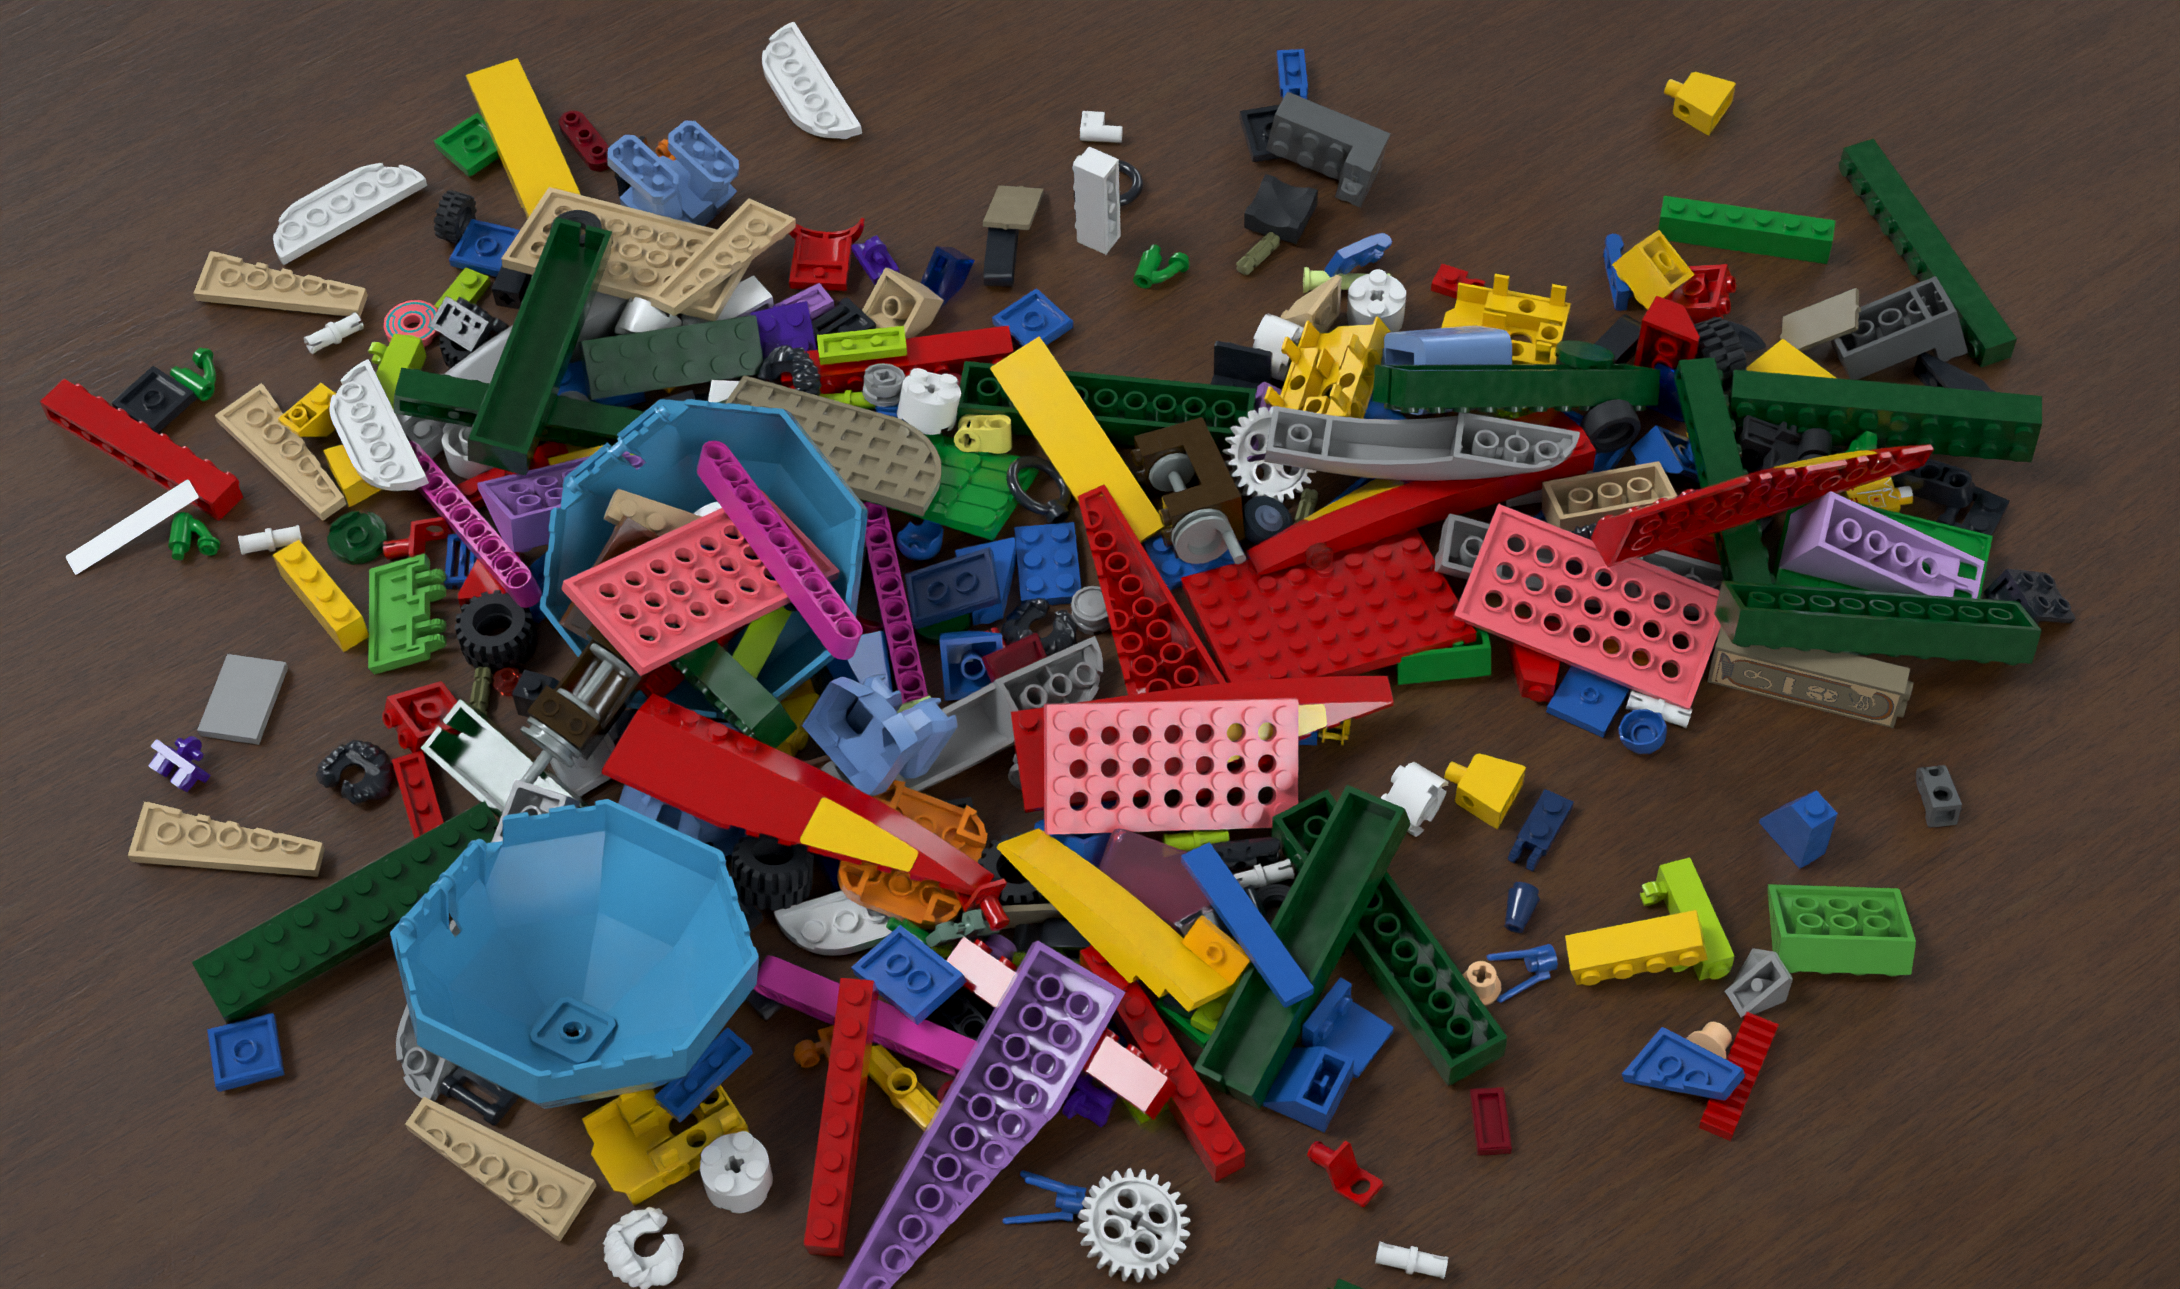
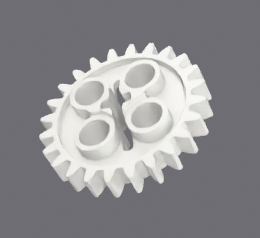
[1223,407,1316,503]
[1077,1168,1190,1282]

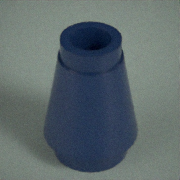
[1504,882,1540,933]

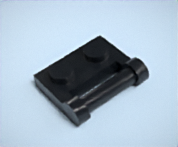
[812,297,876,347]
[1936,481,2010,536]
[439,1067,520,1126]

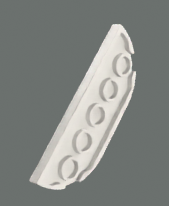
[762,22,862,139]
[273,163,428,265]
[330,359,429,491]
[774,891,927,956]

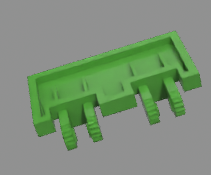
[368,553,447,675]

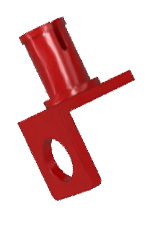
[383,517,454,560]
[954,879,1010,931]
[1307,1141,1384,1207]

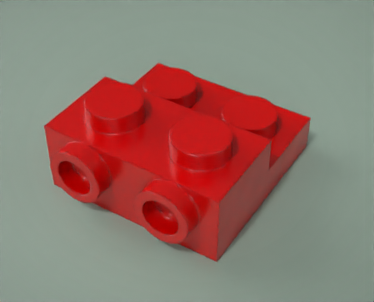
[1665,264,1736,324]
[382,681,461,753]

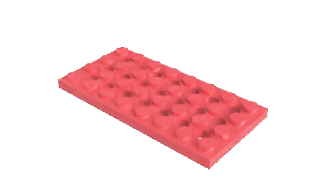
[561,490,840,676]
[1453,504,1721,710]
[1044,698,1298,835]

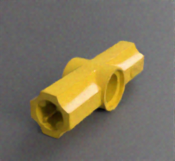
[868,1044,940,1132]

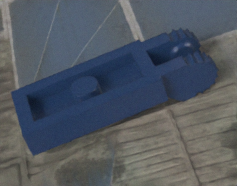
[1508,789,1574,872]

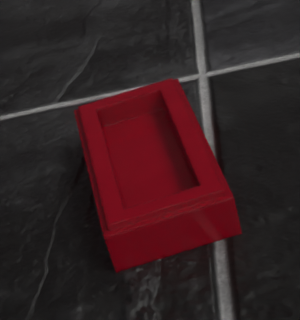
[981,633,1047,683]
[1469,1087,1512,1156]

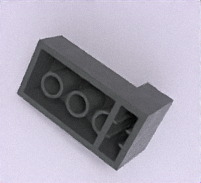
[1266,92,1391,208]
[1831,276,1968,380]

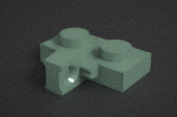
[926,909,1000,950]

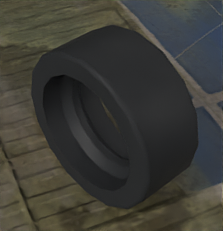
[1580,399,1641,453]

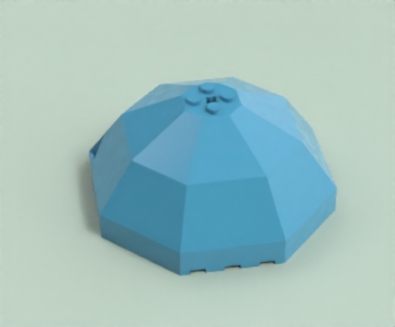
[540,399,868,719]
[390,799,759,1109]

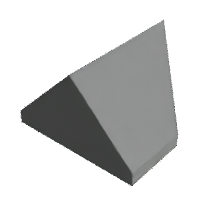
[1725,948,1793,1018]

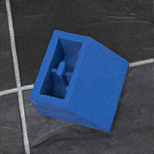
[1263,1046,1354,1133]

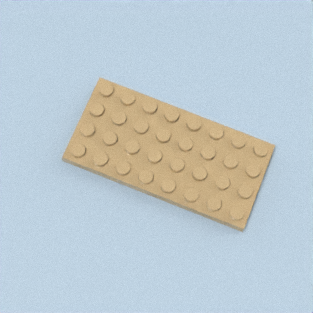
[501,187,753,321]

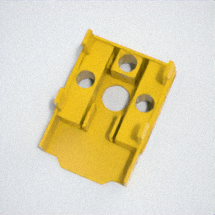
[1441,274,1571,364]
[1264,316,1391,419]
[582,1082,749,1206]

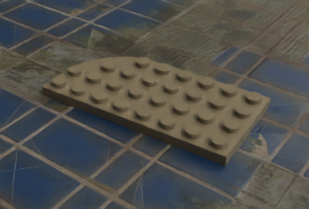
[725,375,941,516]

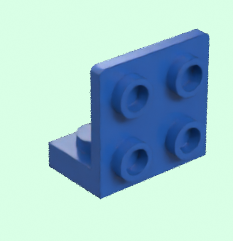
[1302,977,1393,1078]

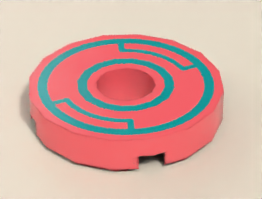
[383,300,440,347]

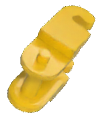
[1318,718,1351,745]

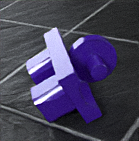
[851,235,900,285]
[149,736,211,792]
[1062,1070,1118,1127]

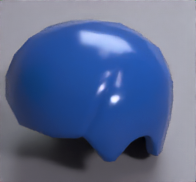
[896,519,944,561]
[1618,709,1667,754]

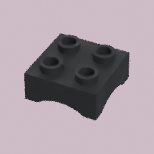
[1244,174,1318,244]

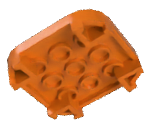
[837,780,988,930]

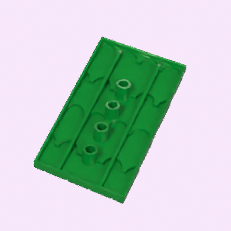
[859,433,1039,541]

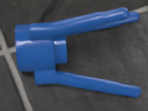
[1487,944,1558,1003]
[1002,1170,1086,1224]

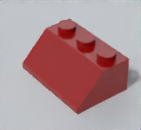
[1634,295,1700,394]

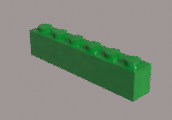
[1658,196,1835,264]

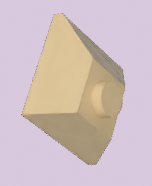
[862,268,944,338]
[1280,275,1342,333]

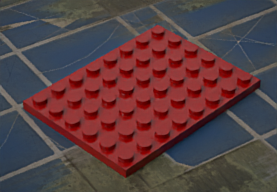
[1181,528,1476,683]

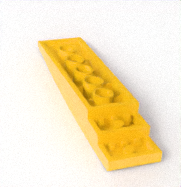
[466,58,581,219]
[990,336,1164,543]
[997,828,1232,1012]

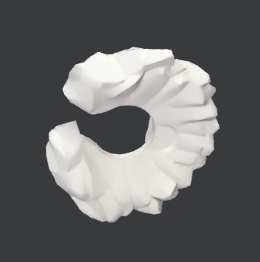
[603,1207,684,1289]

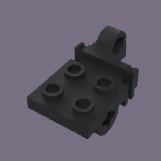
[1736,415,1843,495]

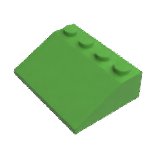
[1768,884,1916,976]

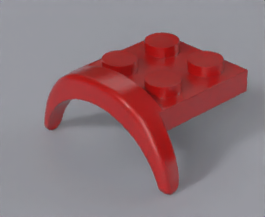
[788,218,865,291]

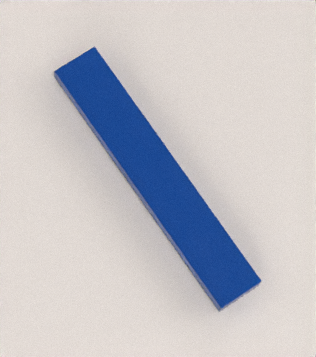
[1181,842,1314,1008]

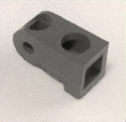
[1916,765,1962,828]

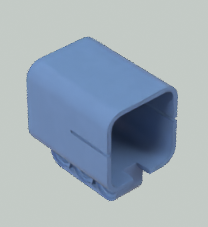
[1381,325,1512,415]

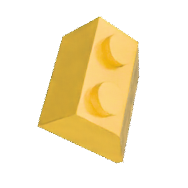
[1612,230,1694,310]

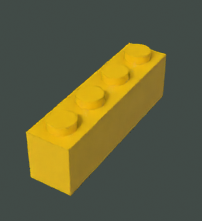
[273,539,369,652]
[1565,910,1708,985]

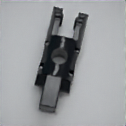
[1211,837,1281,870]

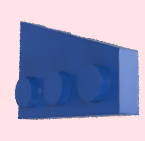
[1622,1027,1745,1101]

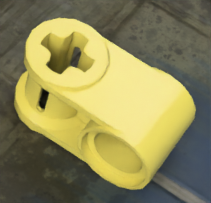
[954,414,1012,454]

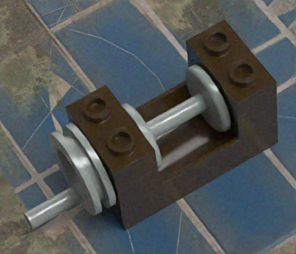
[1131,417,1246,564]
[520,624,655,785]

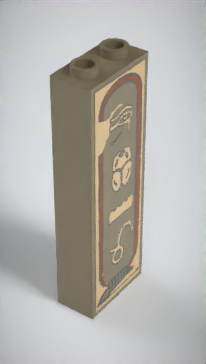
[1707,626,1914,728]

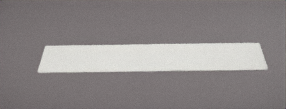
[66,479,199,575]

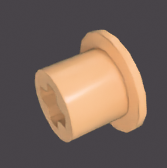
[1462,961,1501,1006]
[1687,1022,1732,1059]

